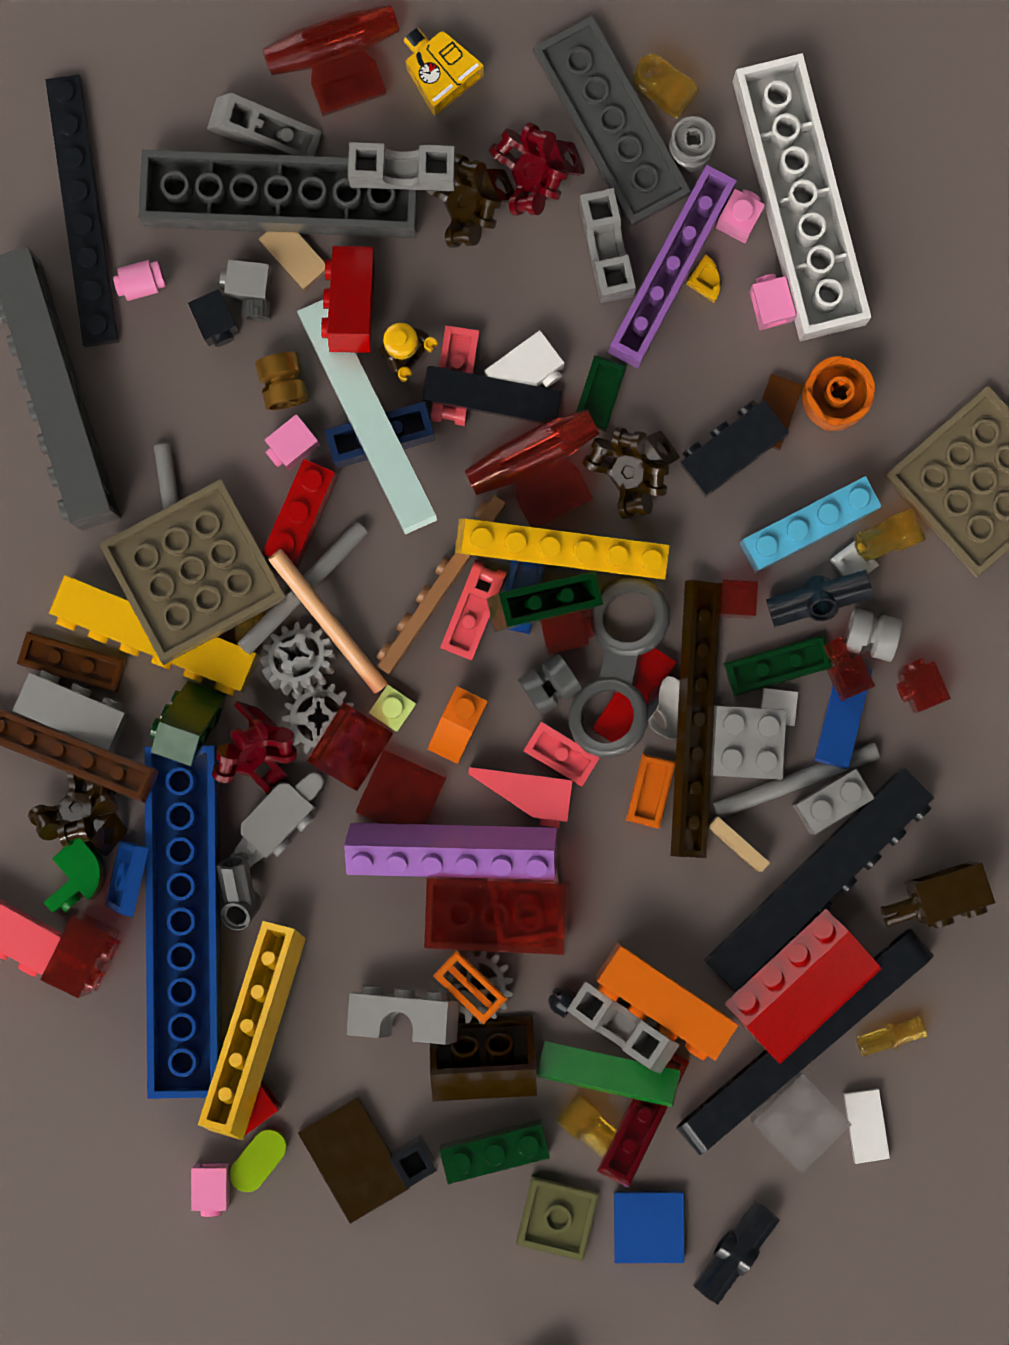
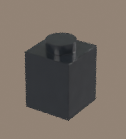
[188,289,239,347]
[389,1135,438,1189]

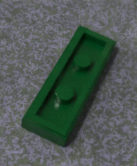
[724,635,833,696]

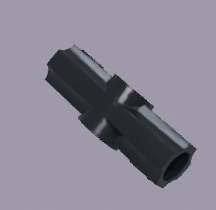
[766,570,874,627]
[693,1200,780,1305]

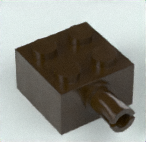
[880,861,995,929]

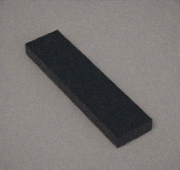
[422,366,562,426]

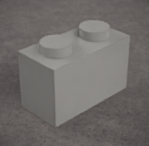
[793,769,874,835]

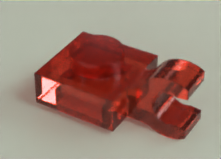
[824,637,875,702]

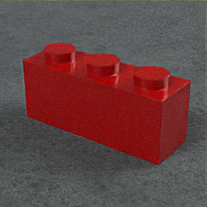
[321,246,375,353]
[262,459,338,569]

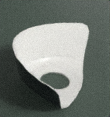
[647,676,680,739]

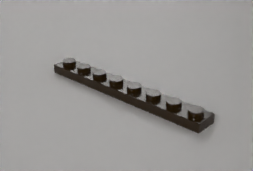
[670,580,721,858]

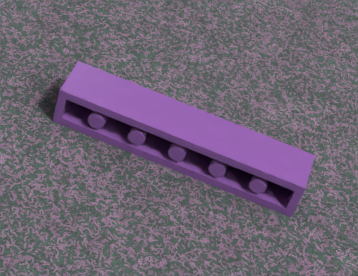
[608,164,737,369]
[344,823,558,880]

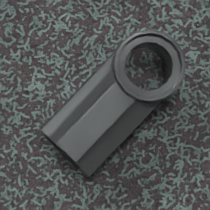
[216,856,261,931]

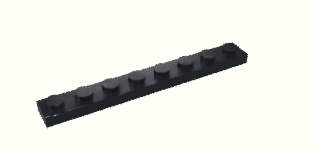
[45,74,119,348]

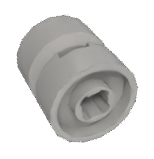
[668,116,716,172]
[843,607,902,662]

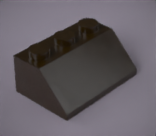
[430,1015,537,1101]

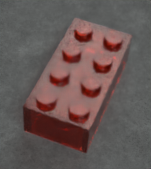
[424,877,570,955]

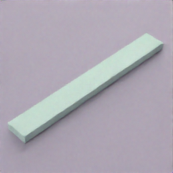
[297,300,437,534]

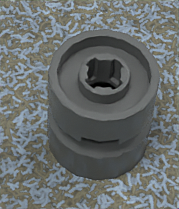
[518,653,582,716]

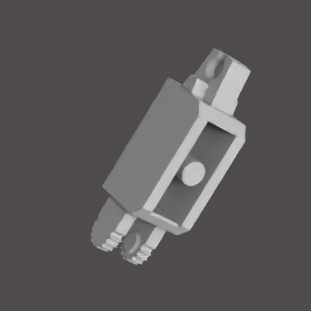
[231,772,326,869]

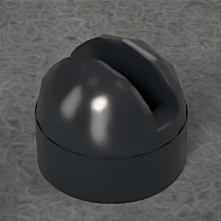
[548,987,577,1018]

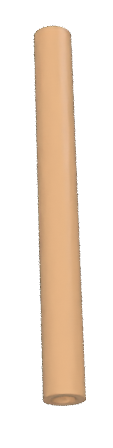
[268,549,388,694]

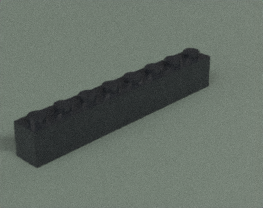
[704,768,934,992]

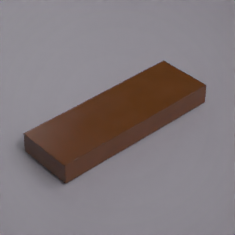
[17,631,127,693]

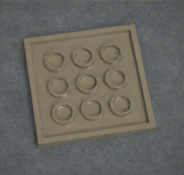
[885,386,1009,578]
[99,479,286,665]

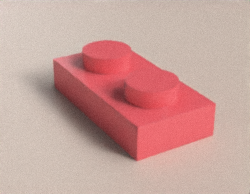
[523,722,600,787]

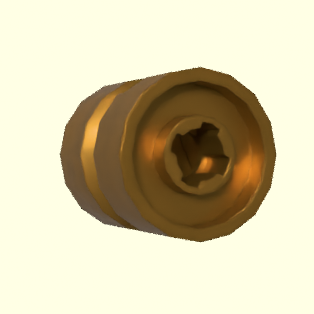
[255,351,309,411]

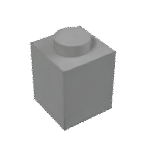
[219,259,272,302]

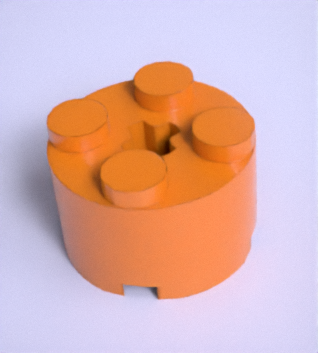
[801,356,875,431]

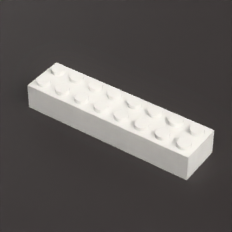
[732,53,872,342]

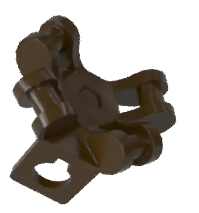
[424,154,515,248]
[582,427,680,520]
[28,773,127,856]

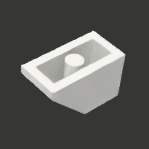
[484,330,564,388]

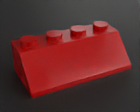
[724,909,882,1064]

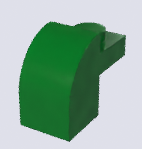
[43,838,105,913]

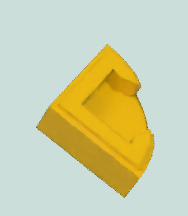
[686,254,720,303]

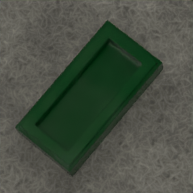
[573,355,627,432]

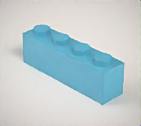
[739,476,882,574]

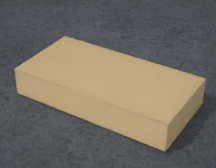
[258,231,325,291]
[708,816,770,872]

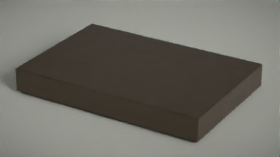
[298,1096,410,1224]

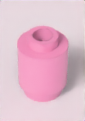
[113,260,166,301]

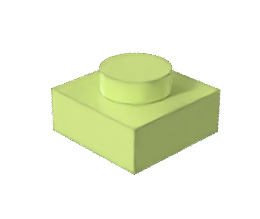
[369,685,417,733]

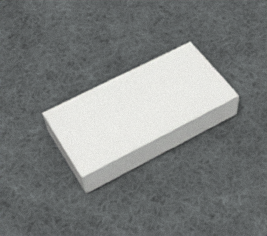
[843,1088,890,1164]

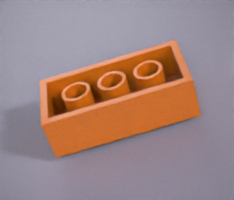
[595,943,739,1061]

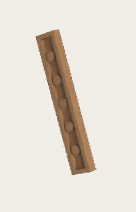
[376,495,506,676]

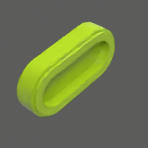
[230,1128,287,1192]

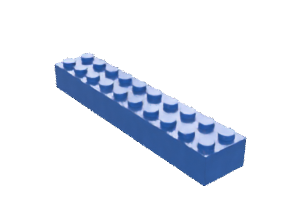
[144,746,222,1099]

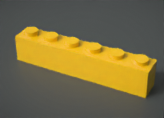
[455,519,670,580]
[49,575,260,696]
[198,921,306,1140]

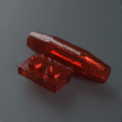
[262,5,399,117]
[465,409,599,528]

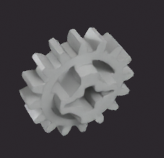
[260,622,337,696]
[282,682,358,756]
[438,948,513,1024]

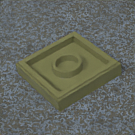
[516,1175,599,1261]

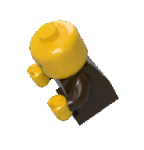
[378,322,438,382]

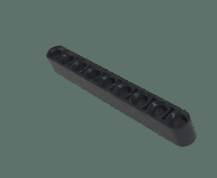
[676,928,934,1155]

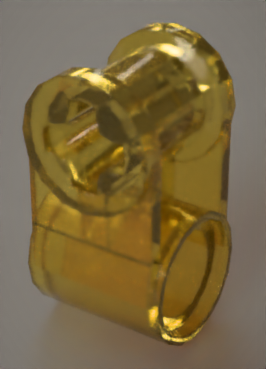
[633,54,699,118]

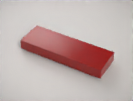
[591,648,677,743]

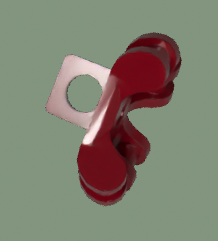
[489,122,584,216]
[212,701,297,795]

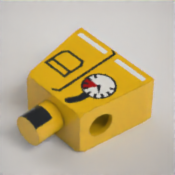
[404,28,484,116]

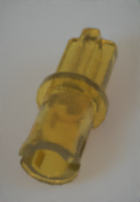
[856,1016,927,1056]

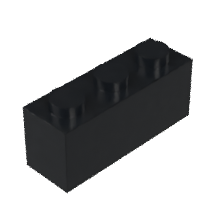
[681,400,789,498]

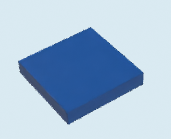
[105,839,149,917]
[614,1191,684,1263]

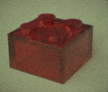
[40,913,121,998]

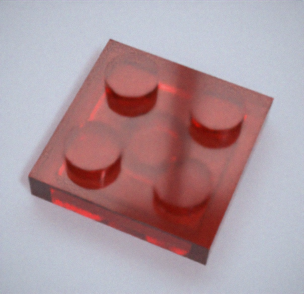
[307,702,393,791]
[355,750,446,825]

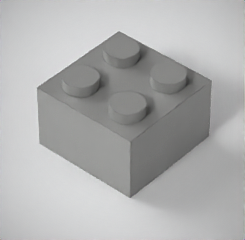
[711,705,787,780]

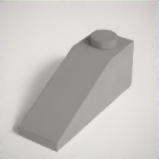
[207,93,322,156]

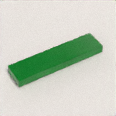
[536,1041,681,1107]

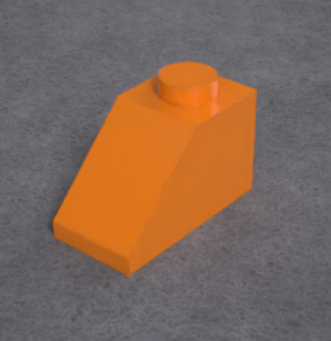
[427,686,488,764]

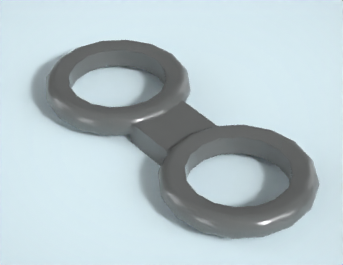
[569,578,670,757]

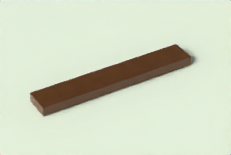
[0,708,159,803]

